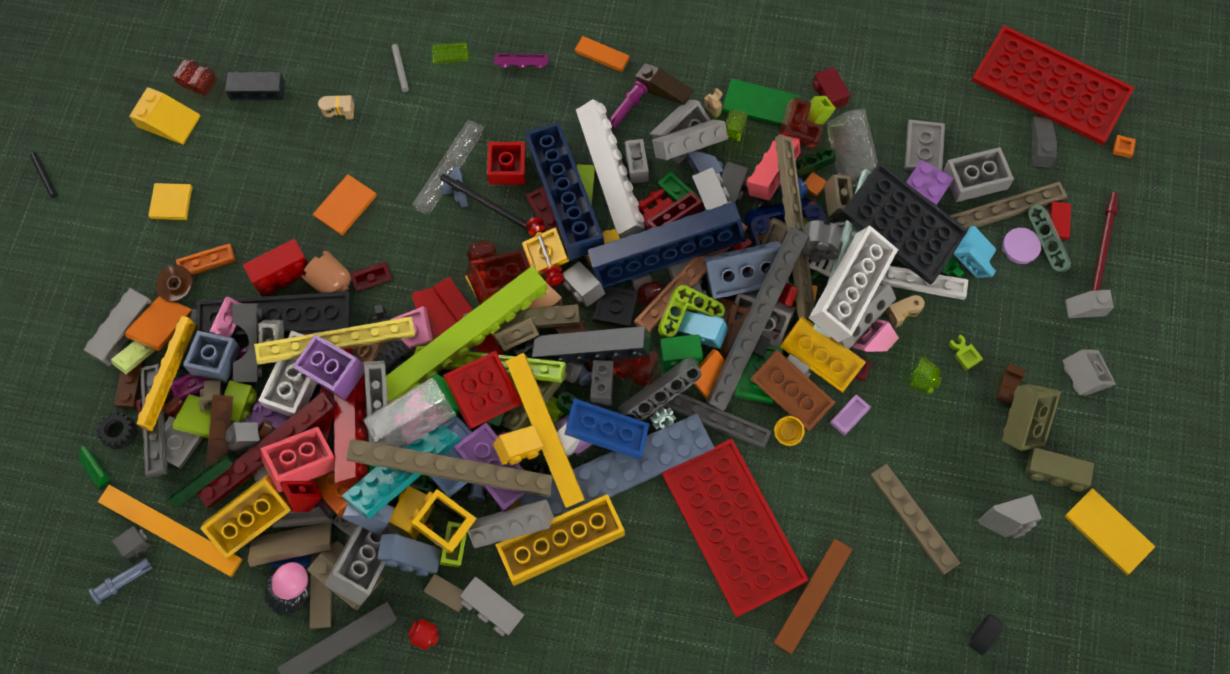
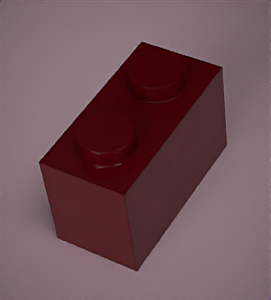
[812,67,850,109]

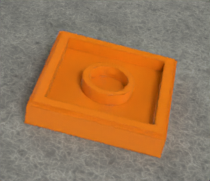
[694,349,725,400]

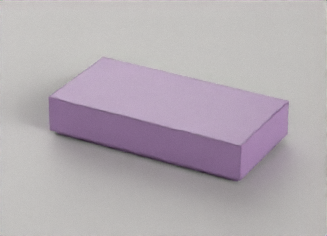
[830,395,871,436]

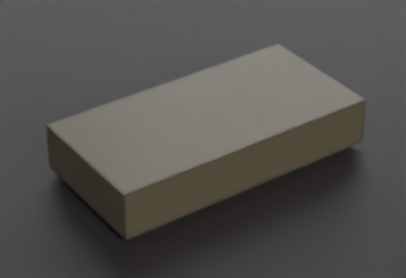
[424,574,463,613]

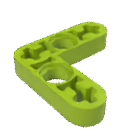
[658,285,725,338]

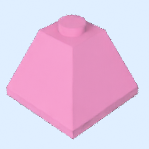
[851,319,899,352]

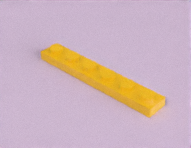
[136,316,196,431]

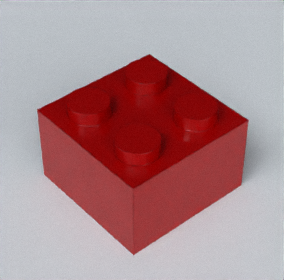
[487,142,527,185]

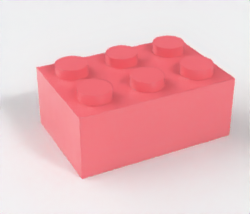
[260,427,335,492]

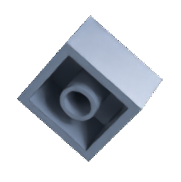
[183,331,240,383]

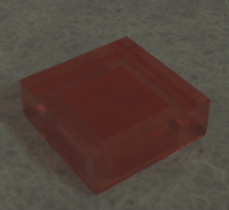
[162,395,184,418]

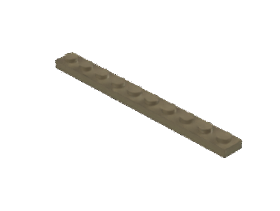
[775,135,815,321]
[346,439,553,497]

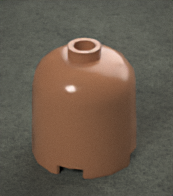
[302,251,351,293]

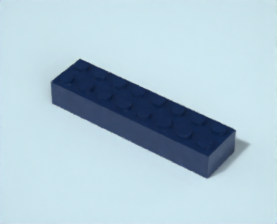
[524,122,605,261]
[588,202,746,288]

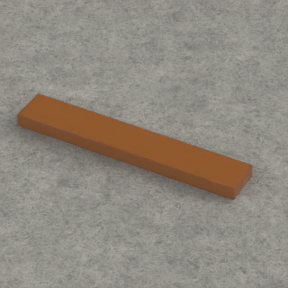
[773,539,853,655]

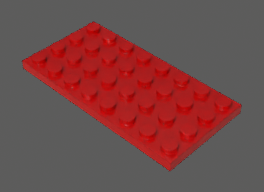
[971,25,1135,145]
[661,439,809,618]

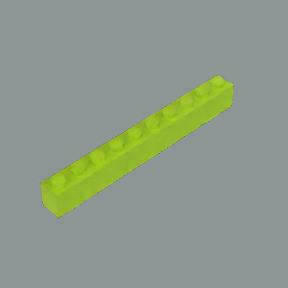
[386,266,548,407]

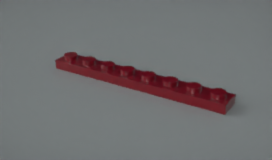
[197,392,336,509]

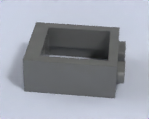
[591,360,614,411]

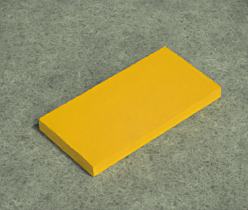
[780,316,866,393]
[1064,488,1156,575]

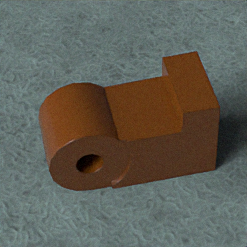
[995,364,1026,405]

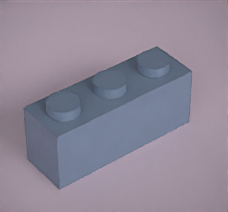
[377,534,441,576]

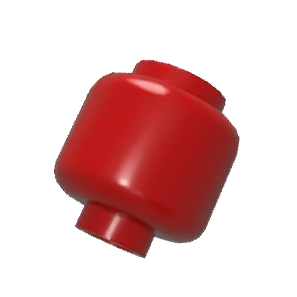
[407,619,440,650]

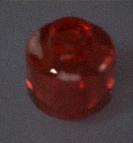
[467,240,496,267]
[637,281,664,307]

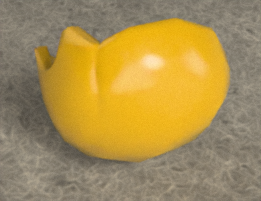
[774,416,805,446]

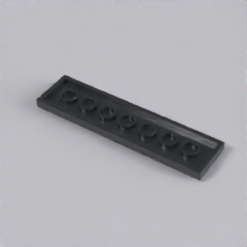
[195,292,351,337]

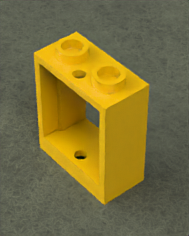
[410,489,477,554]

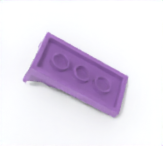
[454,423,526,512]

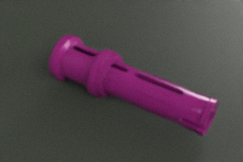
[609,81,648,130]

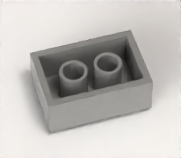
[943,147,1014,202]

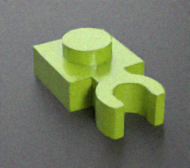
[949,335,983,371]

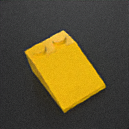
[130,87,201,145]

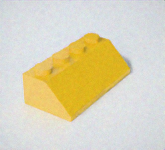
[200,474,292,559]

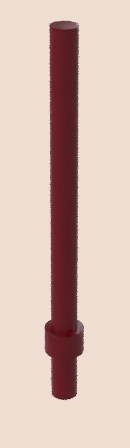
[1092,192,1119,291]

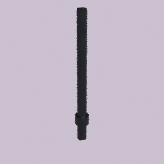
[440,173,529,231]

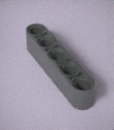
[618,358,702,421]

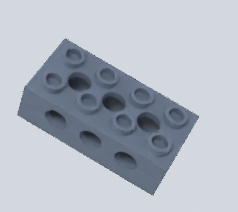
[703,241,789,299]

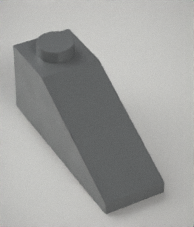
[1032,117,1057,168]

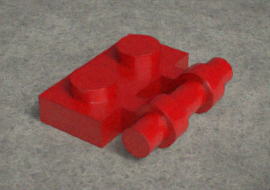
[638,188,673,230]

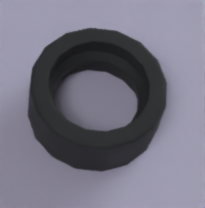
[968,614,1004,655]

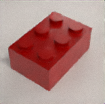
[243,239,308,297]

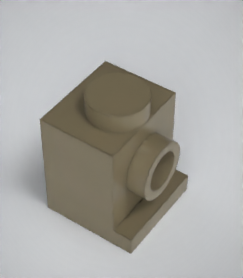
[199,380,222,411]

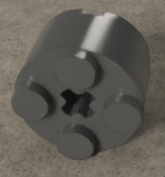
[801,220,841,262]

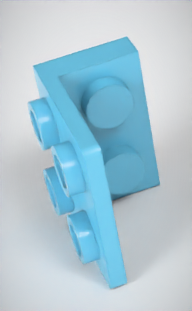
[954,226,996,278]

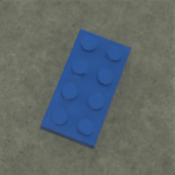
[564,398,649,460]

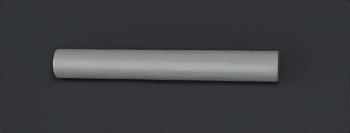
[391,44,409,92]

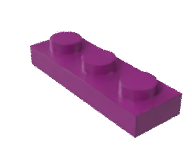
[494,53,549,68]

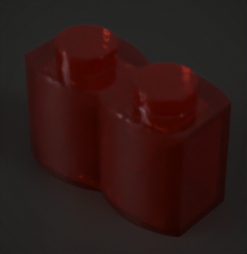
[172,59,217,96]

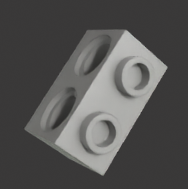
[625,139,649,184]

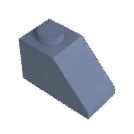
[686,151,724,176]
[342,504,394,535]

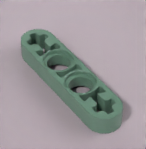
[1028,205,1071,272]

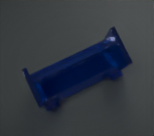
[744,198,829,247]

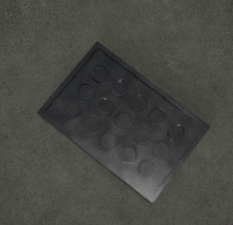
[840,162,968,285]

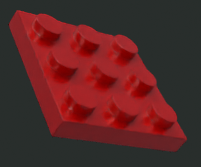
[443,351,523,429]

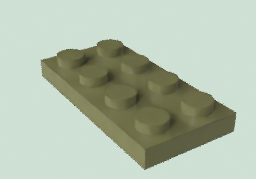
[499,372,568,432]

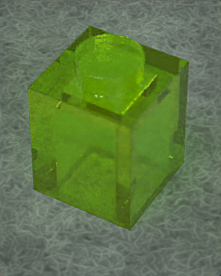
[725,109,748,141]

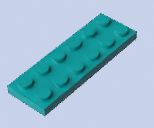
[342,419,461,519]

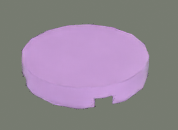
[1002,228,1041,264]

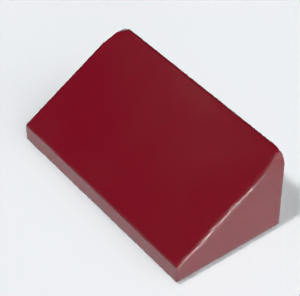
[350,261,392,292]

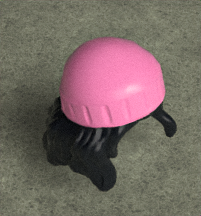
[264,562,310,615]

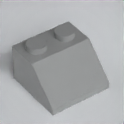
[1062,349,1116,395]

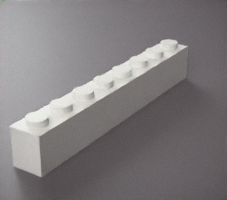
[576,99,645,238]

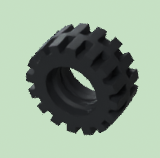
[375,339,413,375]
[97,412,137,450]

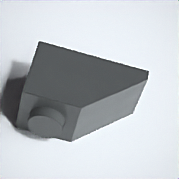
[225,422,260,455]

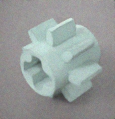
[650,406,676,429]

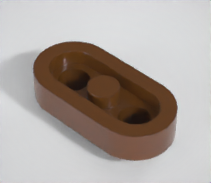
[257,419,274,444]

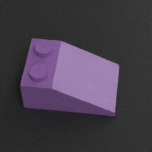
[292,334,364,400]

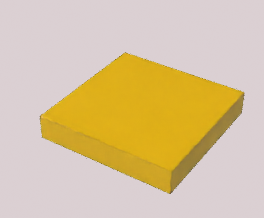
[149,183,192,220]

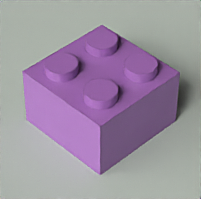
[906,159,953,205]

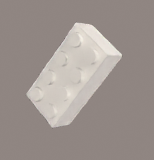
[258,331,317,417]

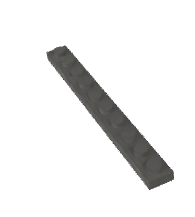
[706,227,808,411]

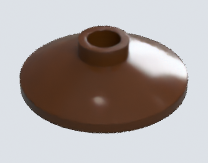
[156,265,193,302]

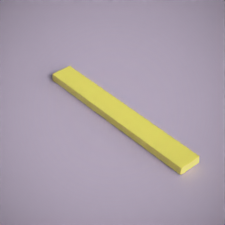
[254,316,415,365]

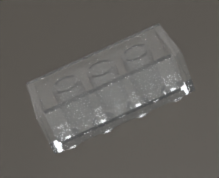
[826,109,878,186]
[363,377,456,448]

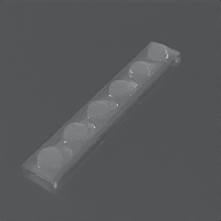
[412,119,484,215]

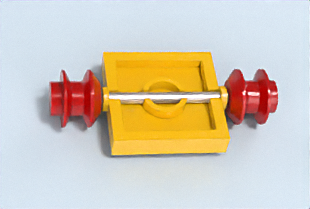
[522,217,569,286]

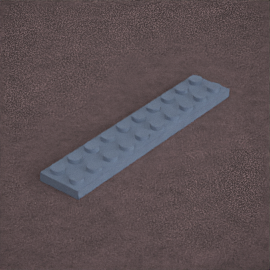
[518,414,714,518]

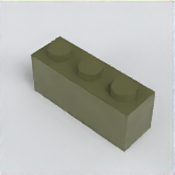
[1025,447,1094,492]

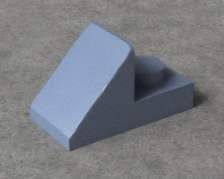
[441,166,468,208]

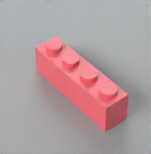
[747,134,801,201]

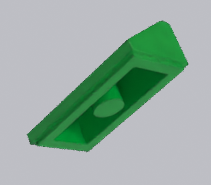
[79,446,111,489]

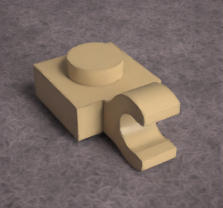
[703,88,722,118]

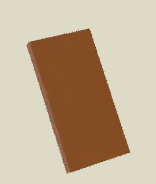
[750,349,836,431]

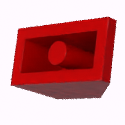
[280,481,323,512]

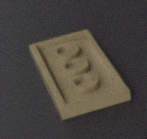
[248,523,333,567]

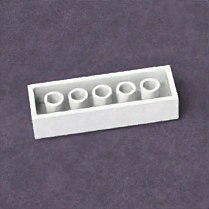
[809,226,898,342]

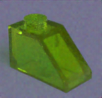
[909,356,942,393]

